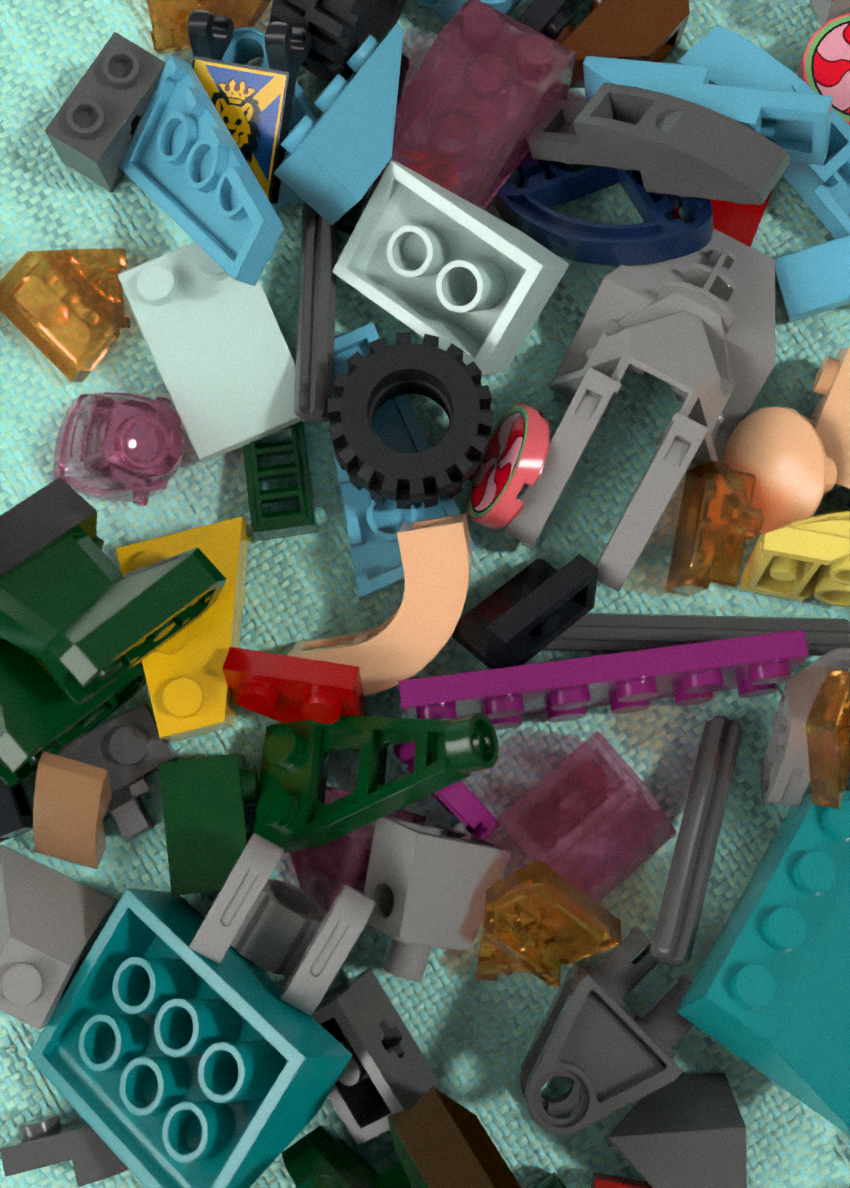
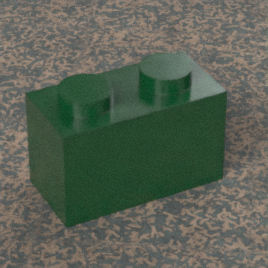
[158,753,259,896]

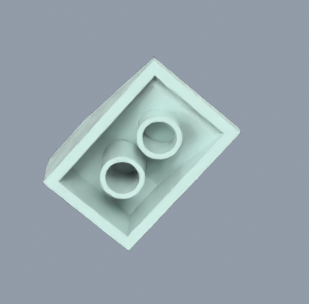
[332,161,570,376]
[117,242,301,464]

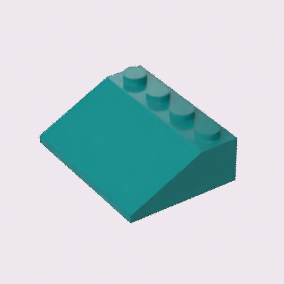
[676,777,850,1135]
[27,888,353,1188]

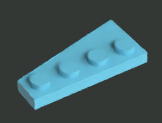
[119,55,284,286]
[328,322,475,601]

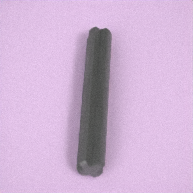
[294,203,339,424]
[650,716,743,966]

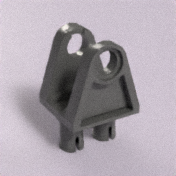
[519,926,694,1135]

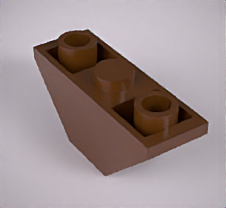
[548,0,690,89]

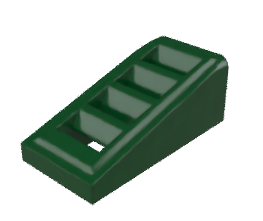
[243,421,319,541]

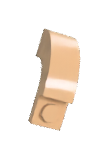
[287,513,472,696]

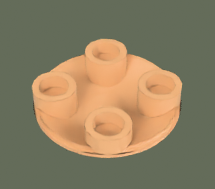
[722,407,837,534]

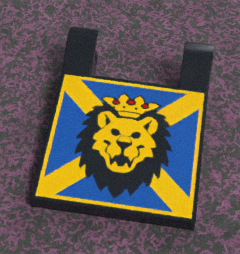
[188,10,311,204]

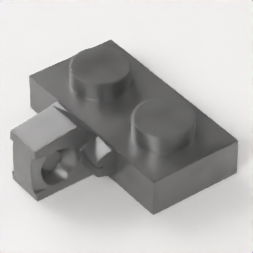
[34,702,177,840]

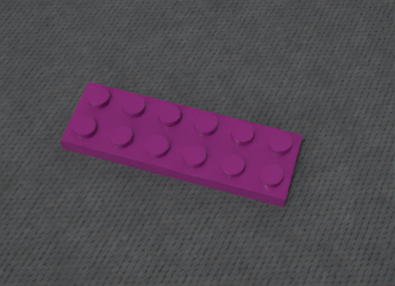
[399,629,809,730]

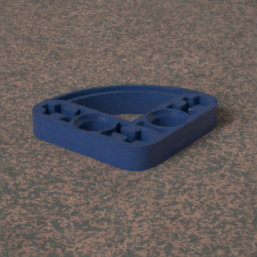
[491,151,713,266]

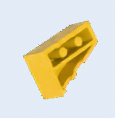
[116,516,251,742]

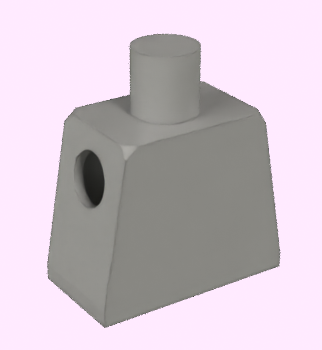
[364,816,512,981]

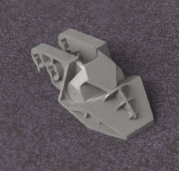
[505,228,775,592]

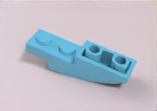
[675,24,850,239]
[583,56,833,165]

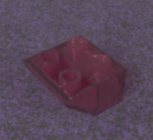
[495,731,677,919]

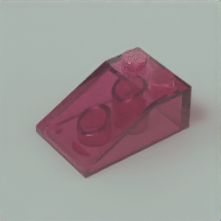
[379,0,577,210]

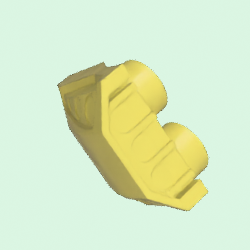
[739,511,850,607]

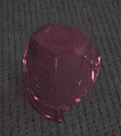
[54,392,185,506]

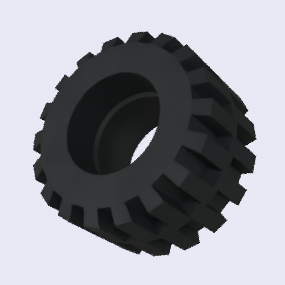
[269,0,406,83]
[327,332,493,510]

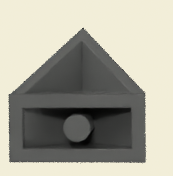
[607,1073,747,1188]

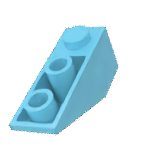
[274,23,404,226]

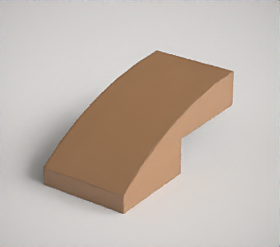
[33,751,112,869]

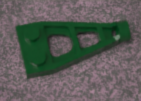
[253,712,499,853]

